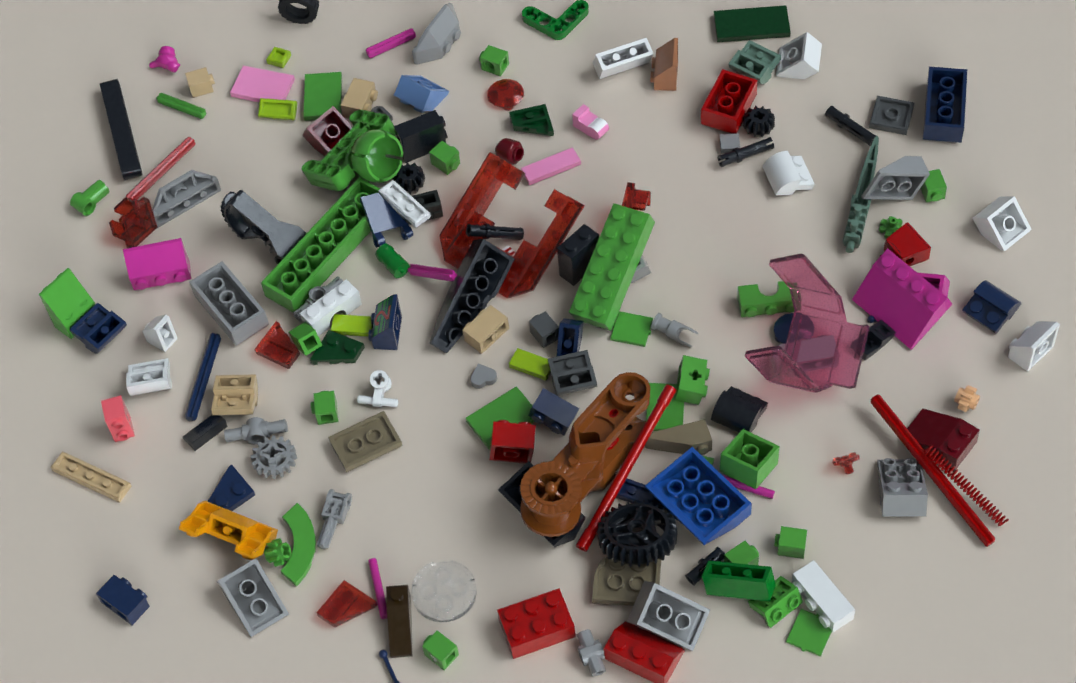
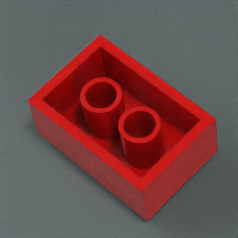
[701,69,757,134]
[497,588,576,659]

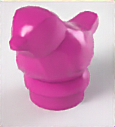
[149,46,180,73]

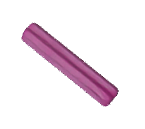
[366,28,416,58]
[408,264,457,282]

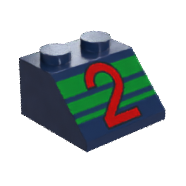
[369,294,402,350]

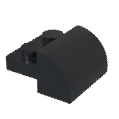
[711,386,768,433]

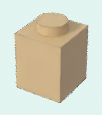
[185,67,215,98]

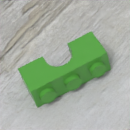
[737,279,802,317]

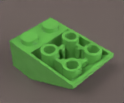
[39,268,96,339]

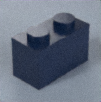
[528,388,580,436]
[96,575,150,626]

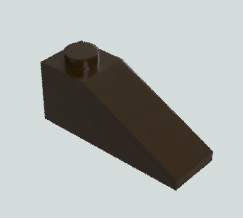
[386,585,413,658]

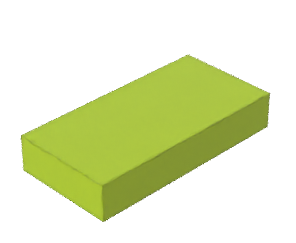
[258,98,297,120]
[331,314,373,337]
[509,348,550,381]

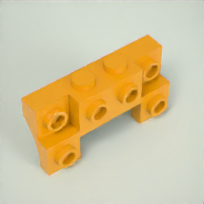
[179,501,278,560]

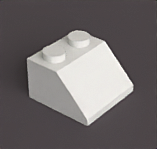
[776,32,822,79]
[973,196,1032,251]
[1008,321,1060,372]

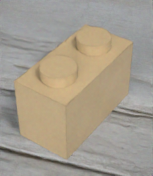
[341,78,378,118]
[463,305,509,354]

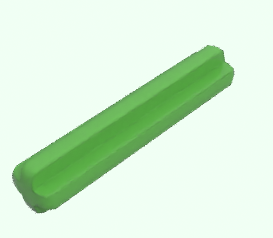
[157,93,206,119]

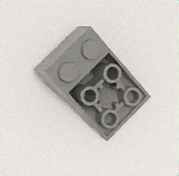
[877,458,928,517]

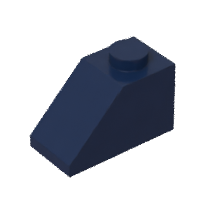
[556,318,584,357]

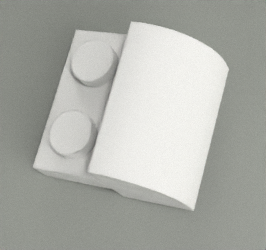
[762,151,815,195]
[126,358,172,396]

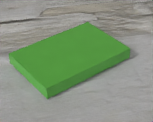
[304,72,342,121]
[466,386,535,450]

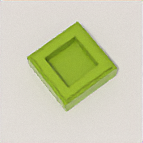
[266,47,291,68]

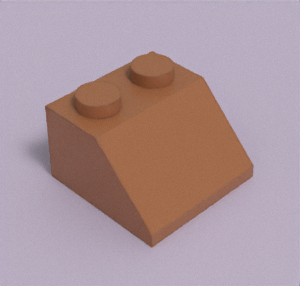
[650,38,678,91]

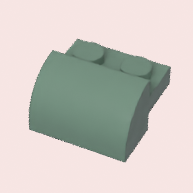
[729,40,781,84]

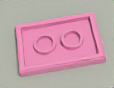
[230,66,295,102]

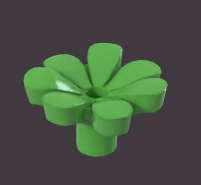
[879,216,903,239]

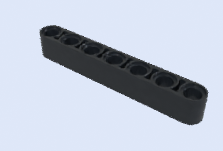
[100,79,143,180]

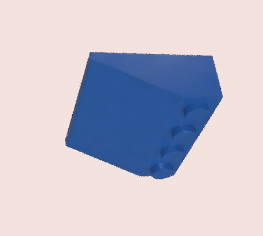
[645,447,752,545]

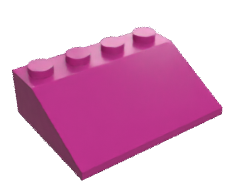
[852,248,952,350]

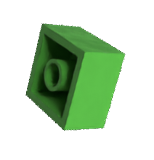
[719,429,780,489]

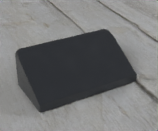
[183,415,228,451]

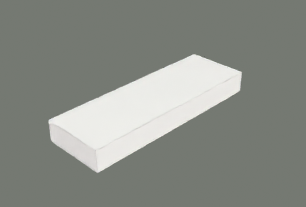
[378,180,431,228]

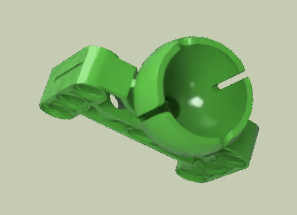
[301,110,403,191]

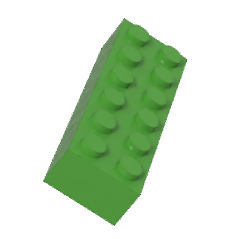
[569,203,655,331]

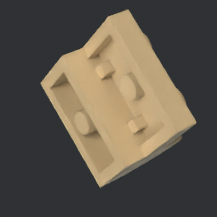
[211,374,258,415]

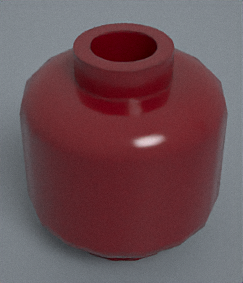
[495,138,524,165]

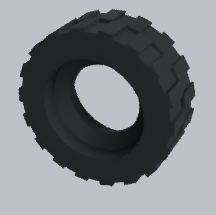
[278,0,319,24]

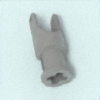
[651,313,698,347]

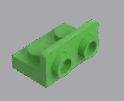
[748,576,803,628]

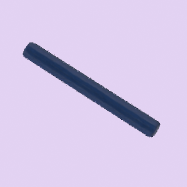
[185,333,221,421]

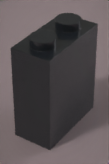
[394,110,448,163]
[557,224,599,286]

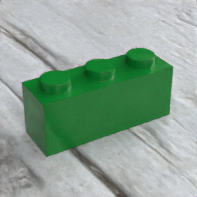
[702,561,776,601]

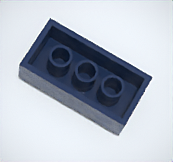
[923,66,968,143]

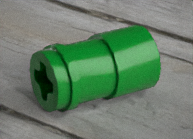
[375,243,410,278]

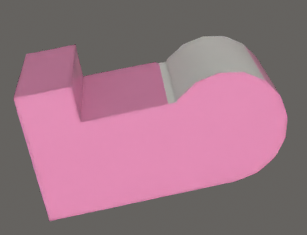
[572,104,609,140]

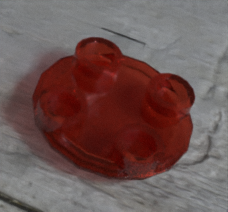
[487,79,524,111]

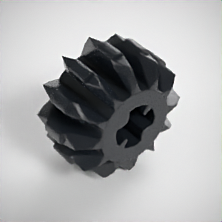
[743,105,775,138]
[392,162,425,195]

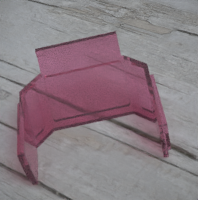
[745,254,869,393]

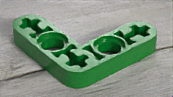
[522,0,589,40]

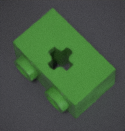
[675,355,710,405]

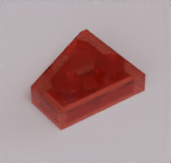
[255,321,300,369]
[317,580,378,628]

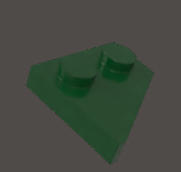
[509,104,554,136]
[310,330,365,365]

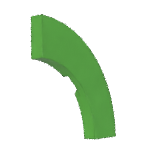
[281,503,316,587]

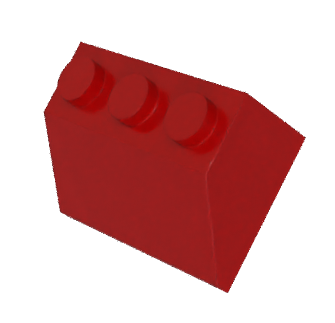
[604,621,685,683]

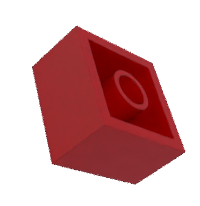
[489,420,536,463]

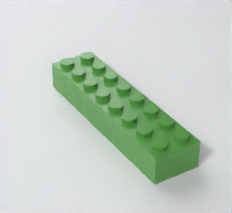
[261,177,380,312]

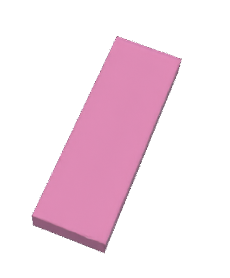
[521,147,581,185]

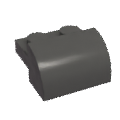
[548,350,597,396]

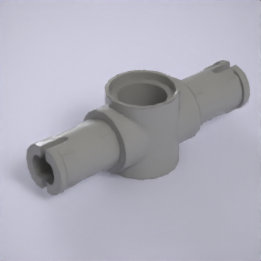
[293,276,343,322]
[224,417,288,444]

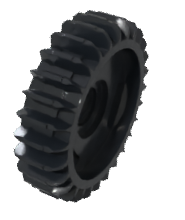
[597,500,678,568]

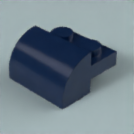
[962,280,1021,334]
[70,303,127,354]

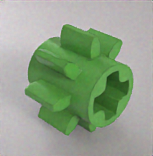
[264,538,291,567]

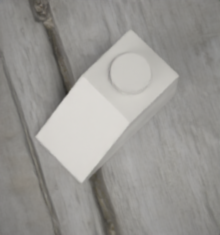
[143,315,178,352]

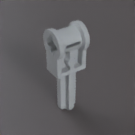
[317,489,352,549]

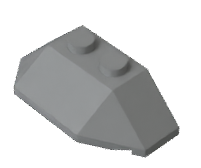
[412,3,461,65]
[151,170,221,229]

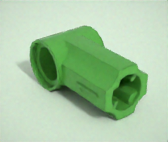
[70,180,110,216]

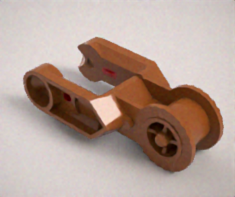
[520,372,650,537]

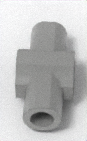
[577,629,606,676]

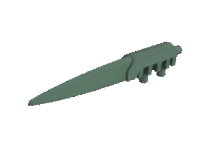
[843,136,879,253]

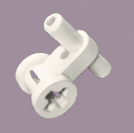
[357,370,398,408]

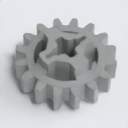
[251,435,297,479]

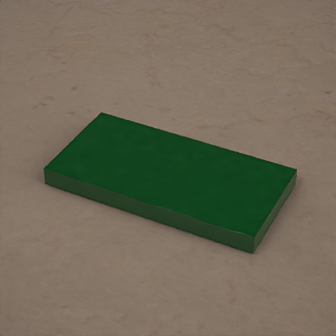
[714,5,791,42]

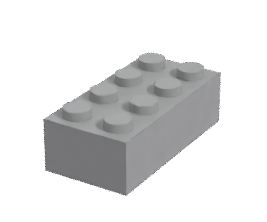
[189,261,269,345]

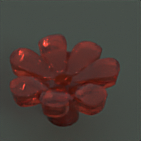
[832,452,860,474]

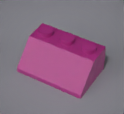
[123,238,192,290]

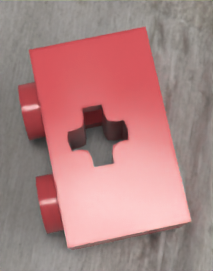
[101,395,135,442]

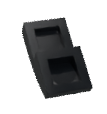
[850,320,896,360]

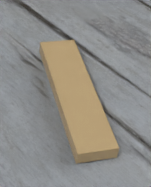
[51,451,132,503]

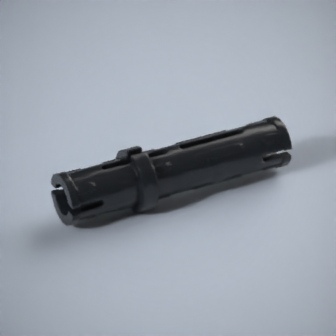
[825,106,876,146]
[717,137,774,167]
[466,224,524,240]

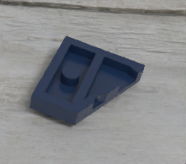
[208,465,255,511]

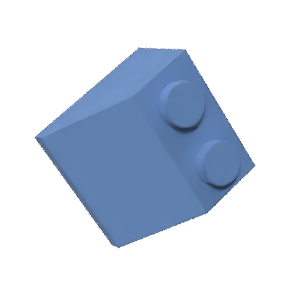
[394,75,449,113]

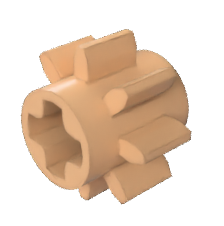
[954,385,980,412]

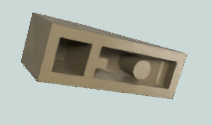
[645,419,712,455]

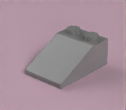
[862,156,930,200]
[217,558,289,637]
[627,581,710,651]

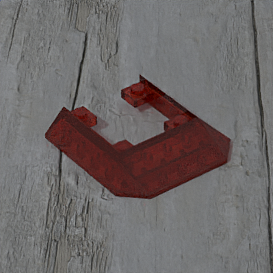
[439,152,585,298]

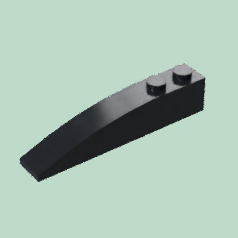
[430,239,514,353]

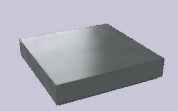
[869,96,915,135]

